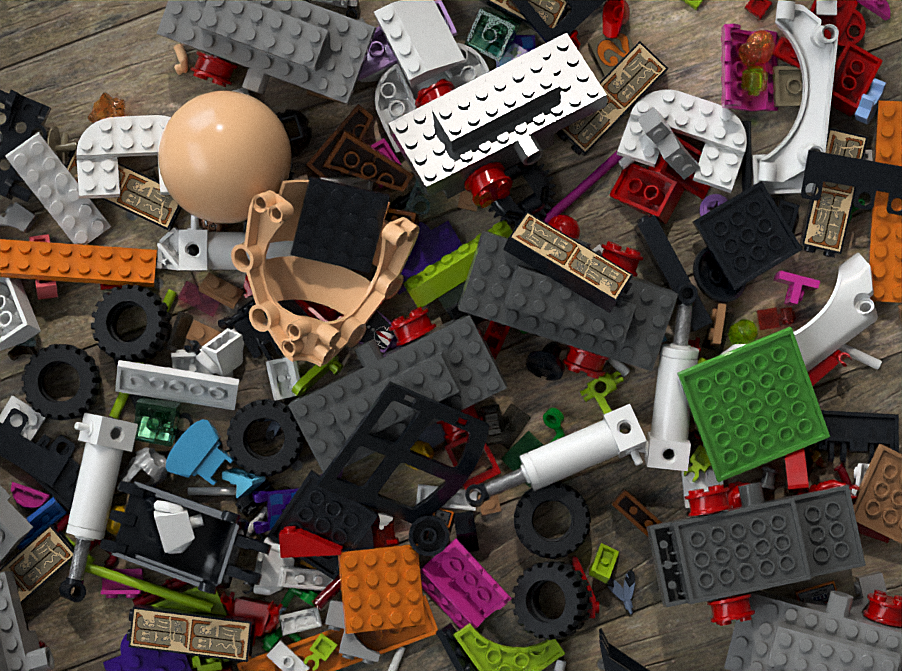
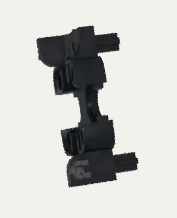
[0,90,52,202]

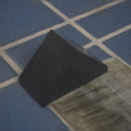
[453,511,479,552]

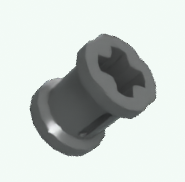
[760,466,779,490]

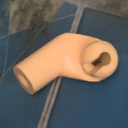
[174,44,188,75]

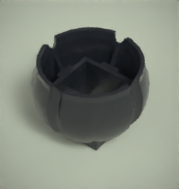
[276,109,312,155]

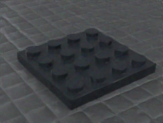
[290,176,390,273]
[693,181,803,291]
[267,470,379,580]

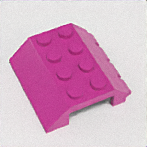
[721,23,778,111]
[420,538,512,629]

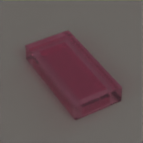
[178,281,220,317]

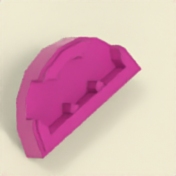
[856,0,891,21]
[11,482,51,509]

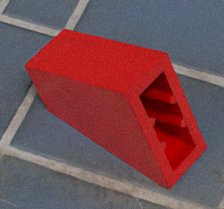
[784,448,809,493]

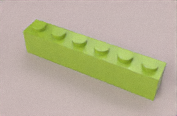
[403,220,513,307]

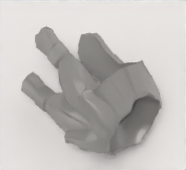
[117,447,168,492]

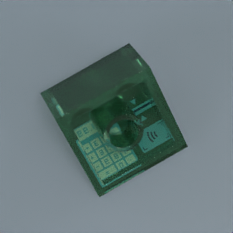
[464,6,521,62]
[134,396,181,447]

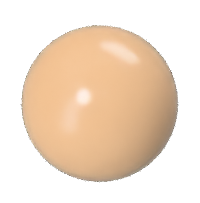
[158,91,292,224]

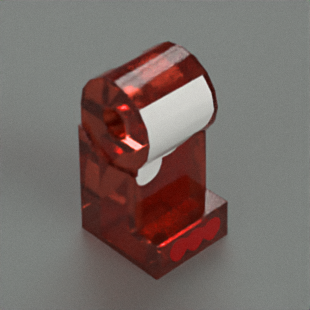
[371,511,399,548]

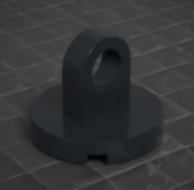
[526,342,565,381]

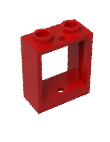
[444,431,501,490]

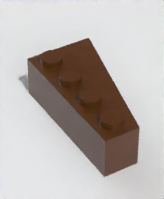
[306,104,373,178]
[324,130,414,192]

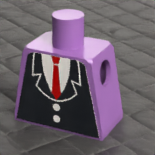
[359,310,398,353]

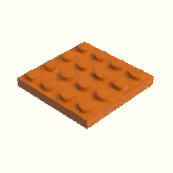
[338,544,426,634]

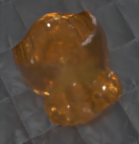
[738,30,775,66]
[88,92,125,124]

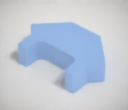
[855,78,886,125]

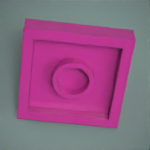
[773,271,820,306]

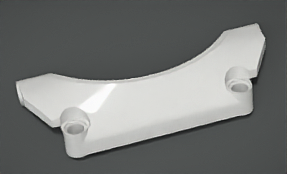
[758,0,839,182]
[720,253,878,372]

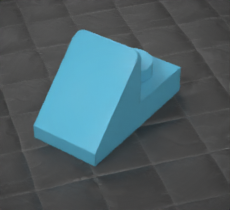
[222,467,266,499]

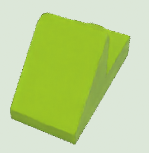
[589,543,619,584]

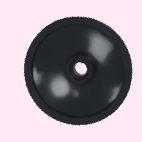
[693,247,746,303]

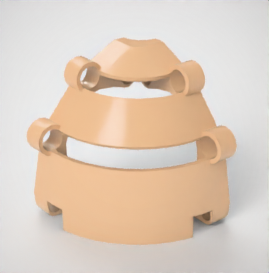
[231,180,420,367]

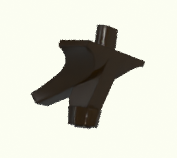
[8,337,38,361]
[804,444,827,476]

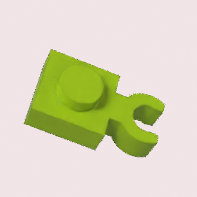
[684,445,711,483]
[304,632,338,671]

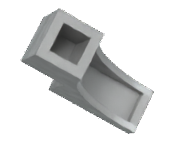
[638,107,700,180]
[0,202,39,233]
[851,571,887,612]
[325,599,380,665]

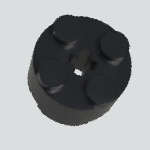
[409,515,450,556]

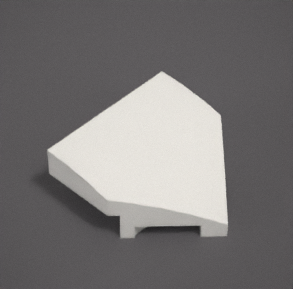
[156,227,198,271]

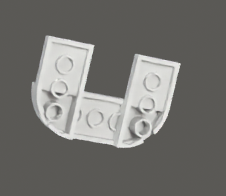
[374,43,490,153]
[616,90,747,193]
[77,115,171,199]

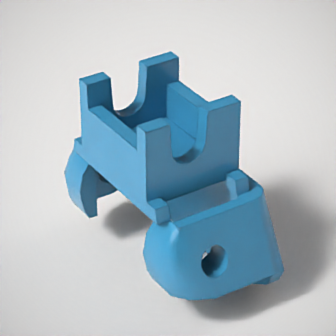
[166,419,234,485]

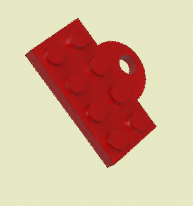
[809,0,866,48]

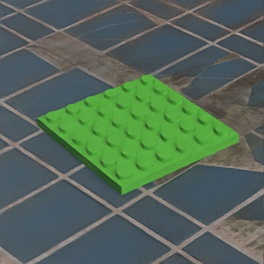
[677,327,830,482]

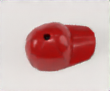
[602,0,630,39]

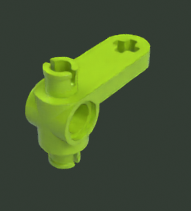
[292,355,344,397]
[579,370,624,433]

